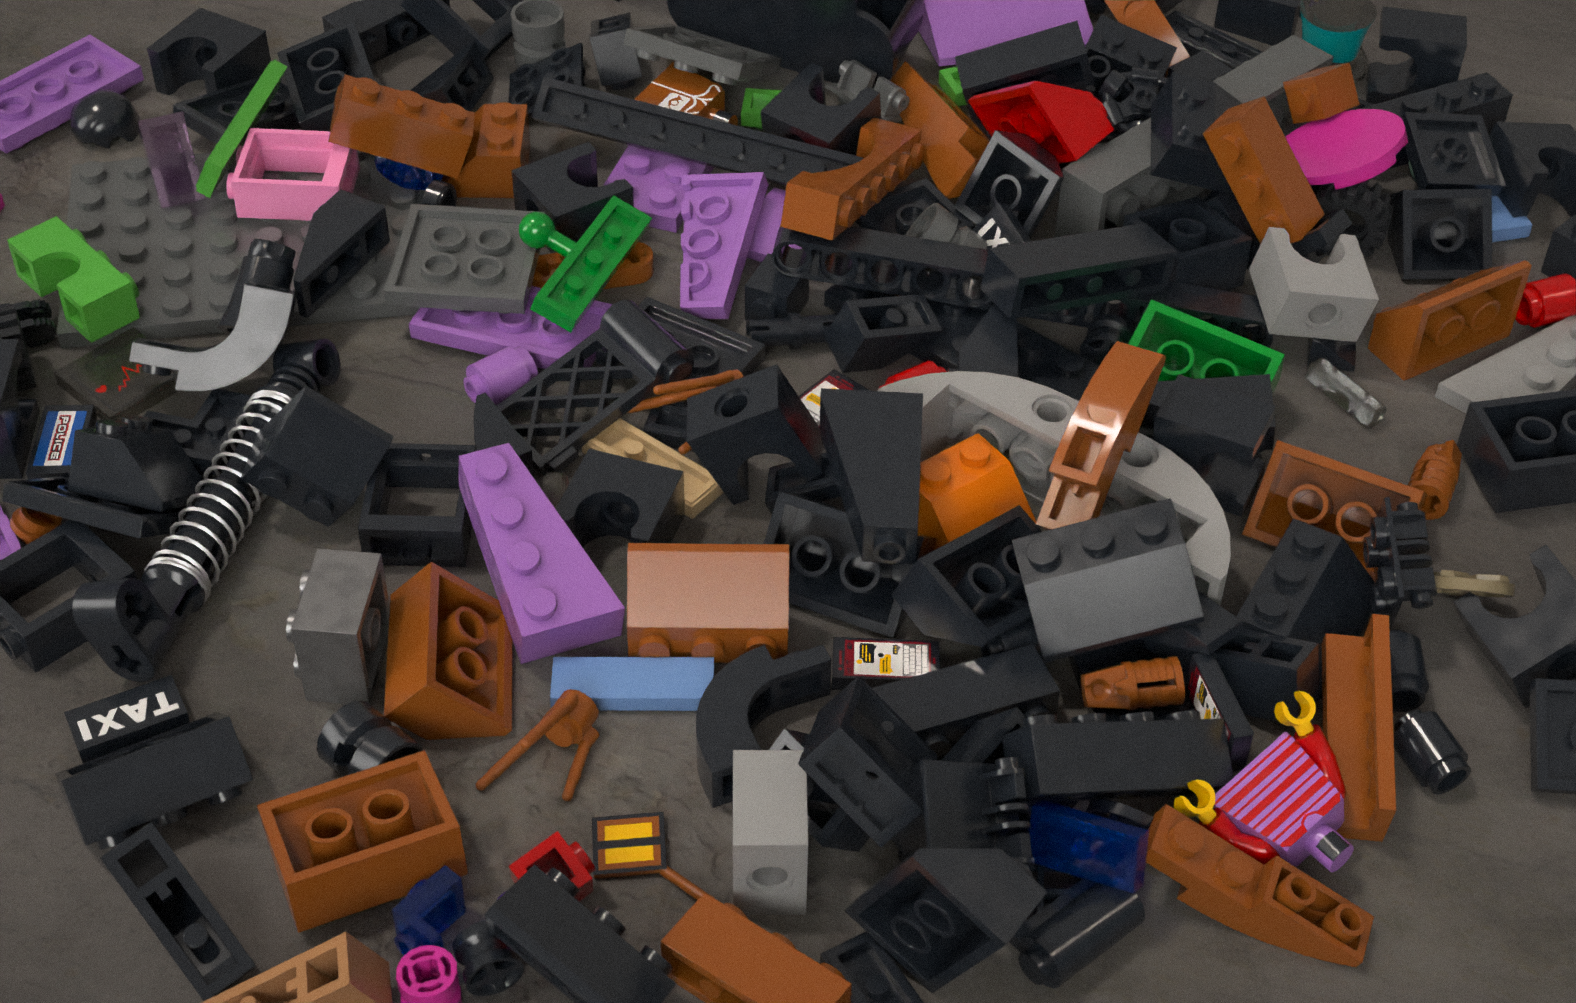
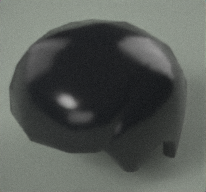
[71,89,142,148]

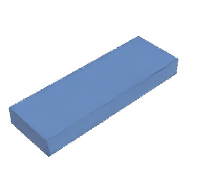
[550,657,714,711]

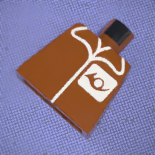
[634,62,738,126]

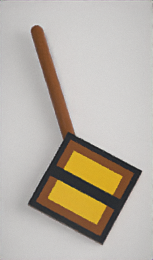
[592,812,720,902]

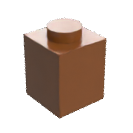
[1283,63,1360,124]

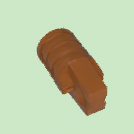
[1408,440,1462,520]
[1081,656,1185,711]

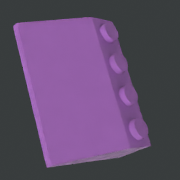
[918,0,1093,66]

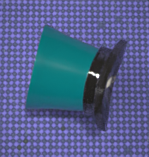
[1300,0,1377,84]

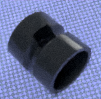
[317,700,423,776]

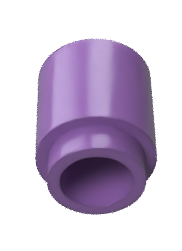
[463,346,538,405]

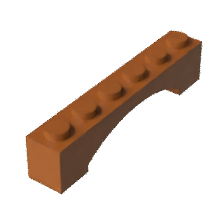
[780,117,925,241]

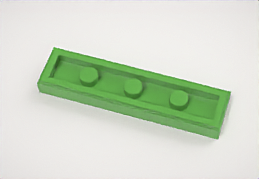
[195,59,288,198]

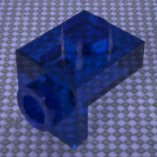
[392,865,466,956]

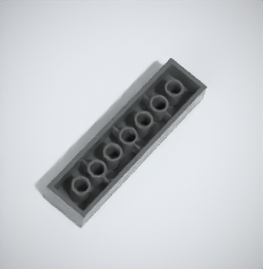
[1054,35,1333,238]

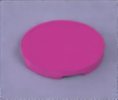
[1286,109,1408,189]

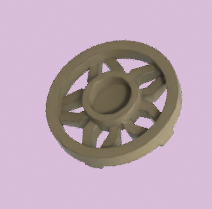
[1434,570,1516,598]

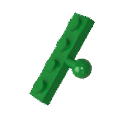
[518,195,652,333]

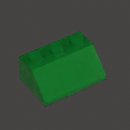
[1129,299,1285,394]

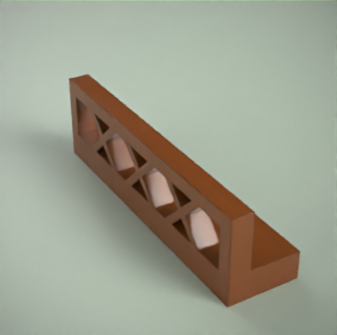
[1322,614,1396,842]

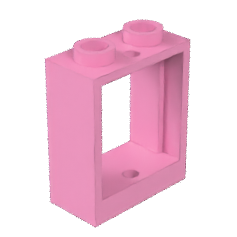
[226,128,360,221]

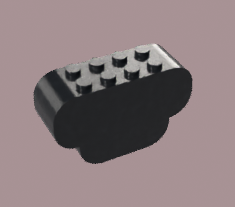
[667,0,924,88]

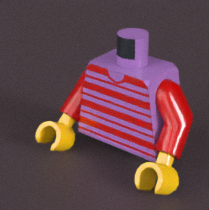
[1174,691,1354,872]

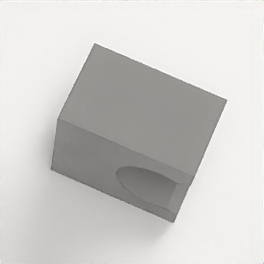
[1249,227,1379,342]
[733,750,808,915]

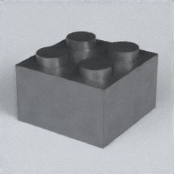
[286,548,390,704]

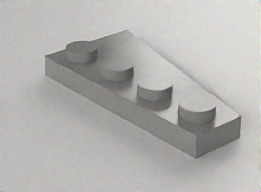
[1435,315,1576,413]

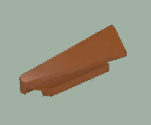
[890,61,990,199]

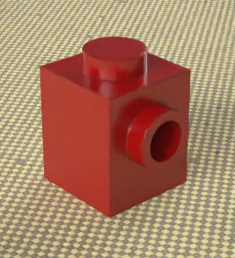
[509,831,596,901]

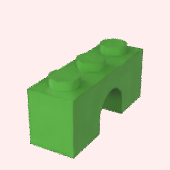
[7,216,140,343]

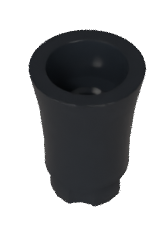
[217,239,296,346]

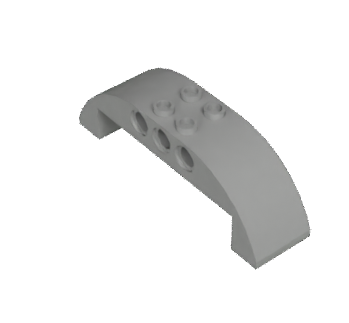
[877,371,1231,605]

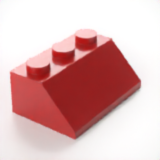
[968,81,1114,164]

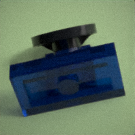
[1029,798,1153,893]

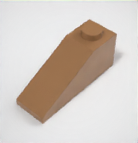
[201,932,392,1003]

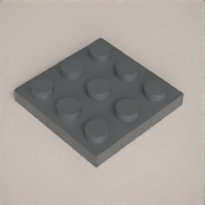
[623,24,782,85]
[384,204,545,314]

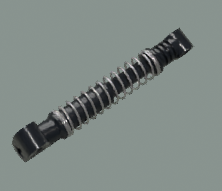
[72,338,341,682]

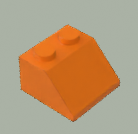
[918,433,1036,550]

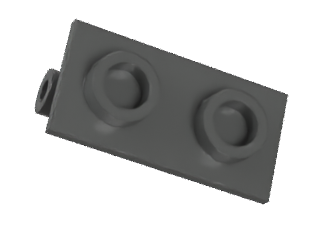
[825,60,910,123]

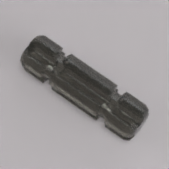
[1305,358,1387,428]

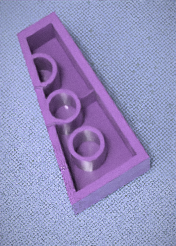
[459,443,625,664]

